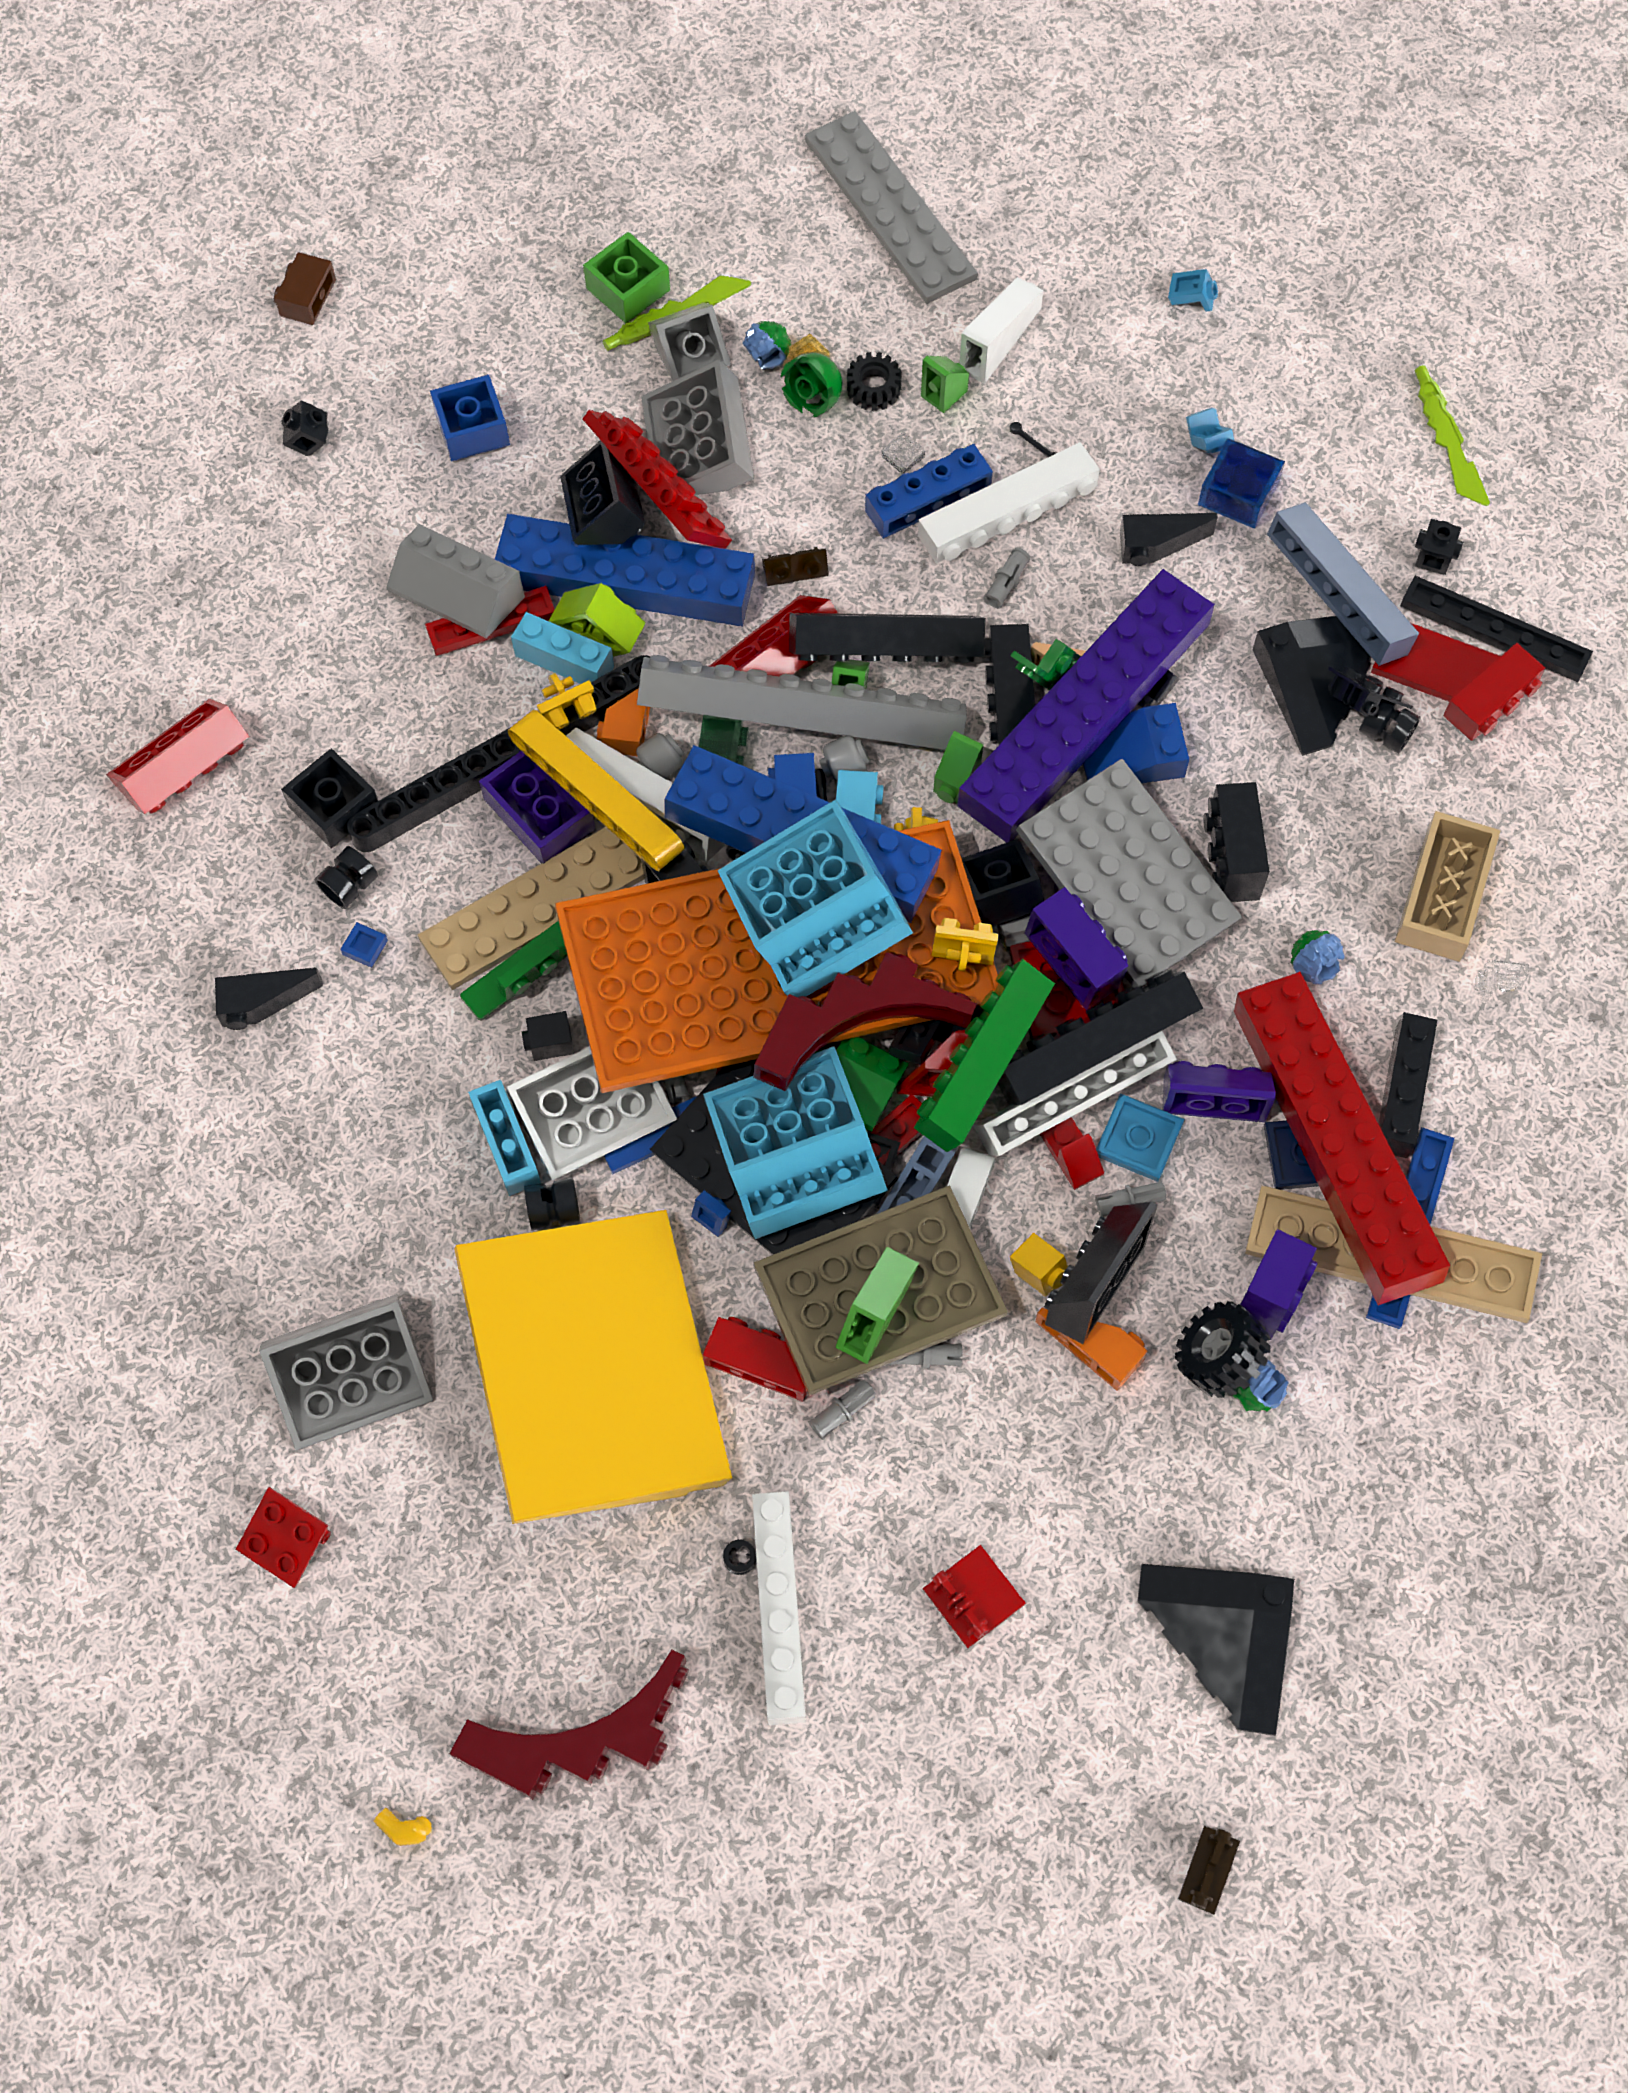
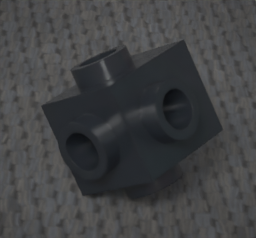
[282,400,328,456]
[1415,518,1463,575]

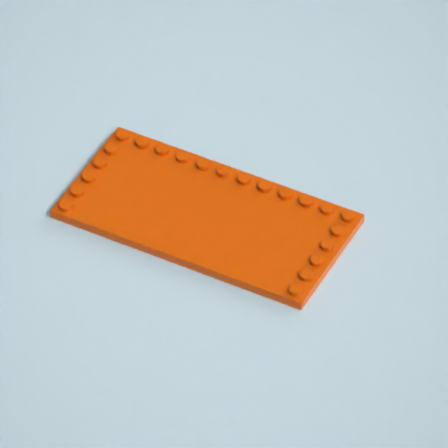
[555,820,999,1094]

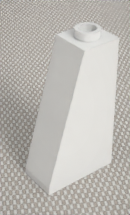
[959,277,1043,384]

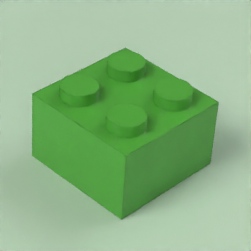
[583,231,670,324]

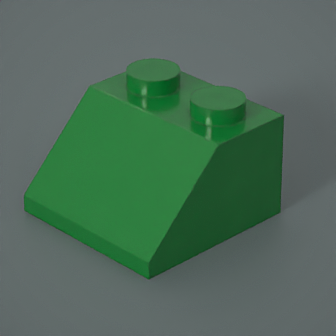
[836,1037,908,1132]

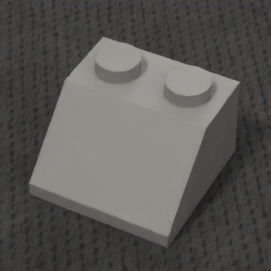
[648,303,731,381]

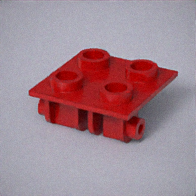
[235,1487,331,1588]
[922,1544,1026,1649]

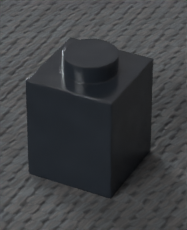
[521,1011,574,1061]

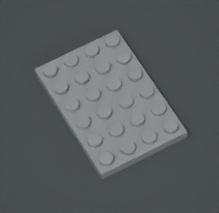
[1016,759,1242,988]

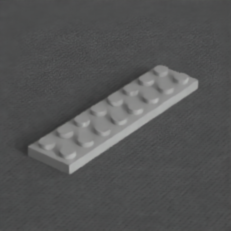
[805,111,978,304]

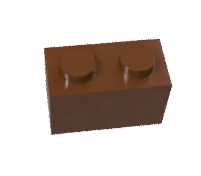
[274,252,336,325]

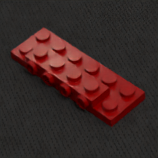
[582,409,732,549]

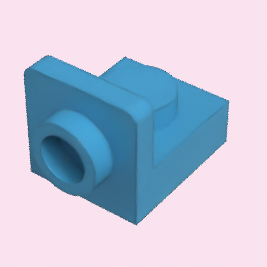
[1168,269,1218,311]

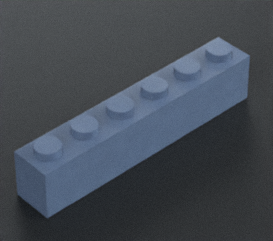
[1267,502,1419,666]

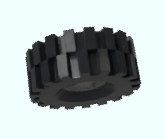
[1175,1301,1271,1398]

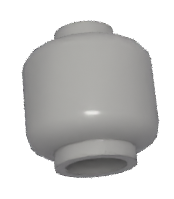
[636,733,685,779]
[819,736,870,781]

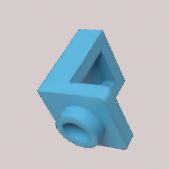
[1186,407,1235,453]

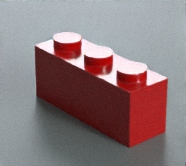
[1443,643,1545,741]
[702,1316,807,1402]

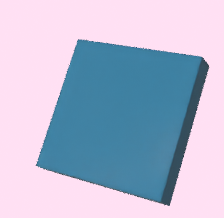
[1096,1093,1184,1182]

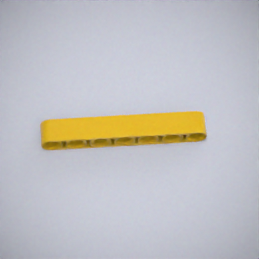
[507,709,685,871]

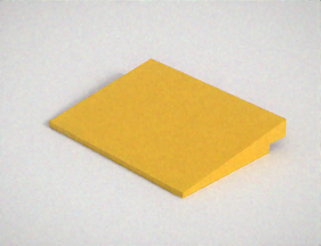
[454,1210,732,1524]

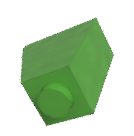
[835,1247,919,1364]

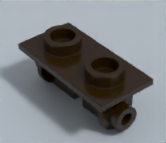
[762,546,829,587]
[1178,1826,1240,1915]

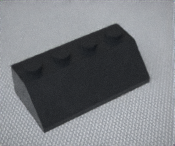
[560,440,645,545]
[1044,1201,1158,1344]

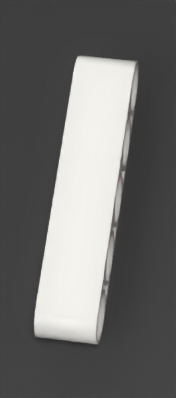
[947,1146,996,1229]

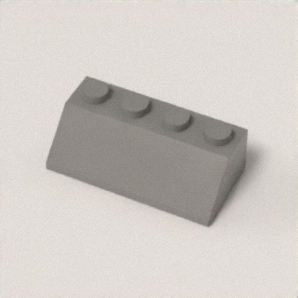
[387,524,525,638]

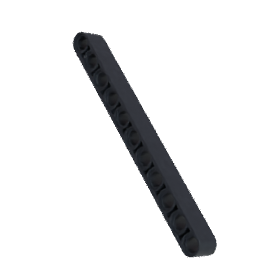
[347,655,650,852]

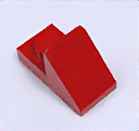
[1040,1117,1104,1190]

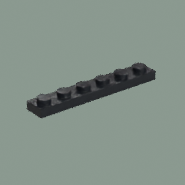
[1400,575,1593,682]

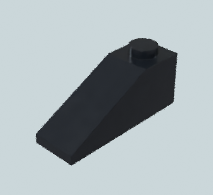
[1120,513,1218,566]
[215,967,323,1030]

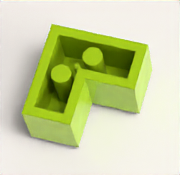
[549,583,646,657]

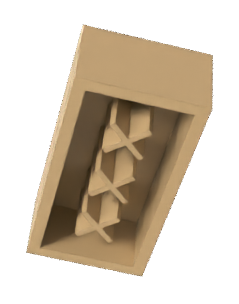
[1394,811,1501,962]

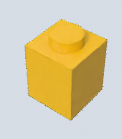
[1010,1232,1068,1297]

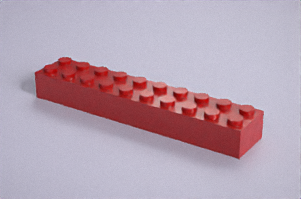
[1234,972,1451,1305]

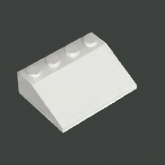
[506,1047,677,1181]

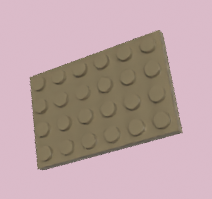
[753,1185,1008,1396]

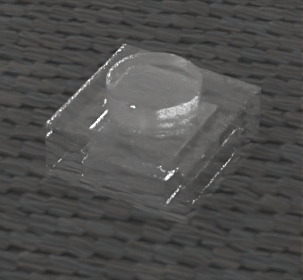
[881,431,925,474]

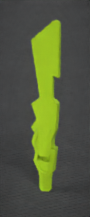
[603,275,751,351]
[1415,365,1490,506]

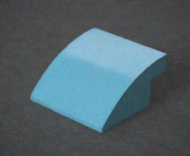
[717,799,913,997]
[703,1046,888,1239]

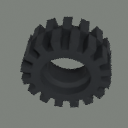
[847,352,902,411]

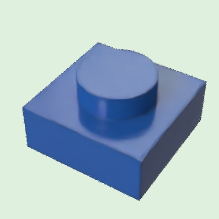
[340,922,388,968]
[691,1190,731,1237]

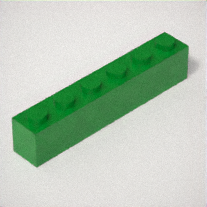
[914,959,1055,1153]

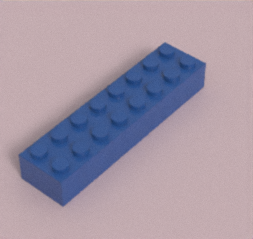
[495,514,755,627]
[664,745,942,923]

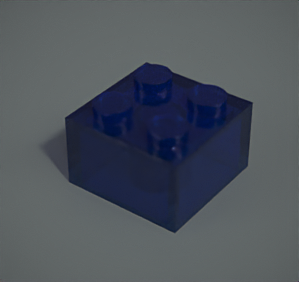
[1198,438,1285,529]

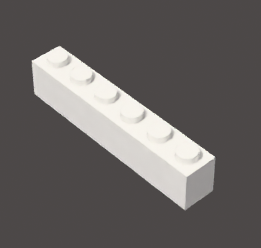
[918,442,1100,564]
[566,728,726,862]
[973,1031,1177,1156]
[752,1491,806,1725]

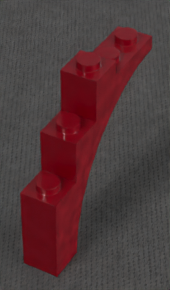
[753,952,977,1091]
[449,1649,689,1800]

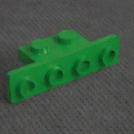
[1011,639,1081,691]
[460,921,567,1021]

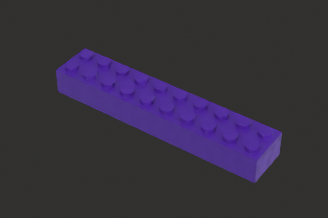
[957,569,1215,843]

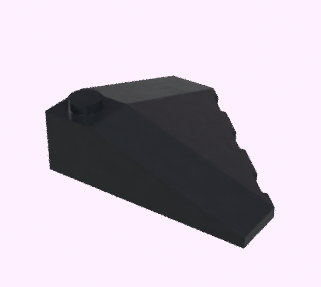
[1252,616,1371,756]
[1137,1564,1295,1736]

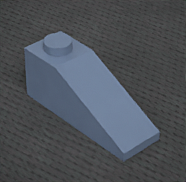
[877,1136,958,1214]

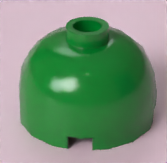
[781,352,843,417]

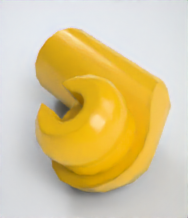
[373,1808,432,1846]

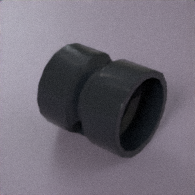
[1359,699,1421,754]
[314,846,378,909]
[524,1178,580,1230]

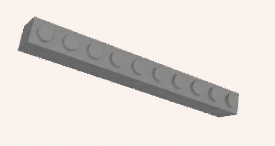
[637,655,967,750]

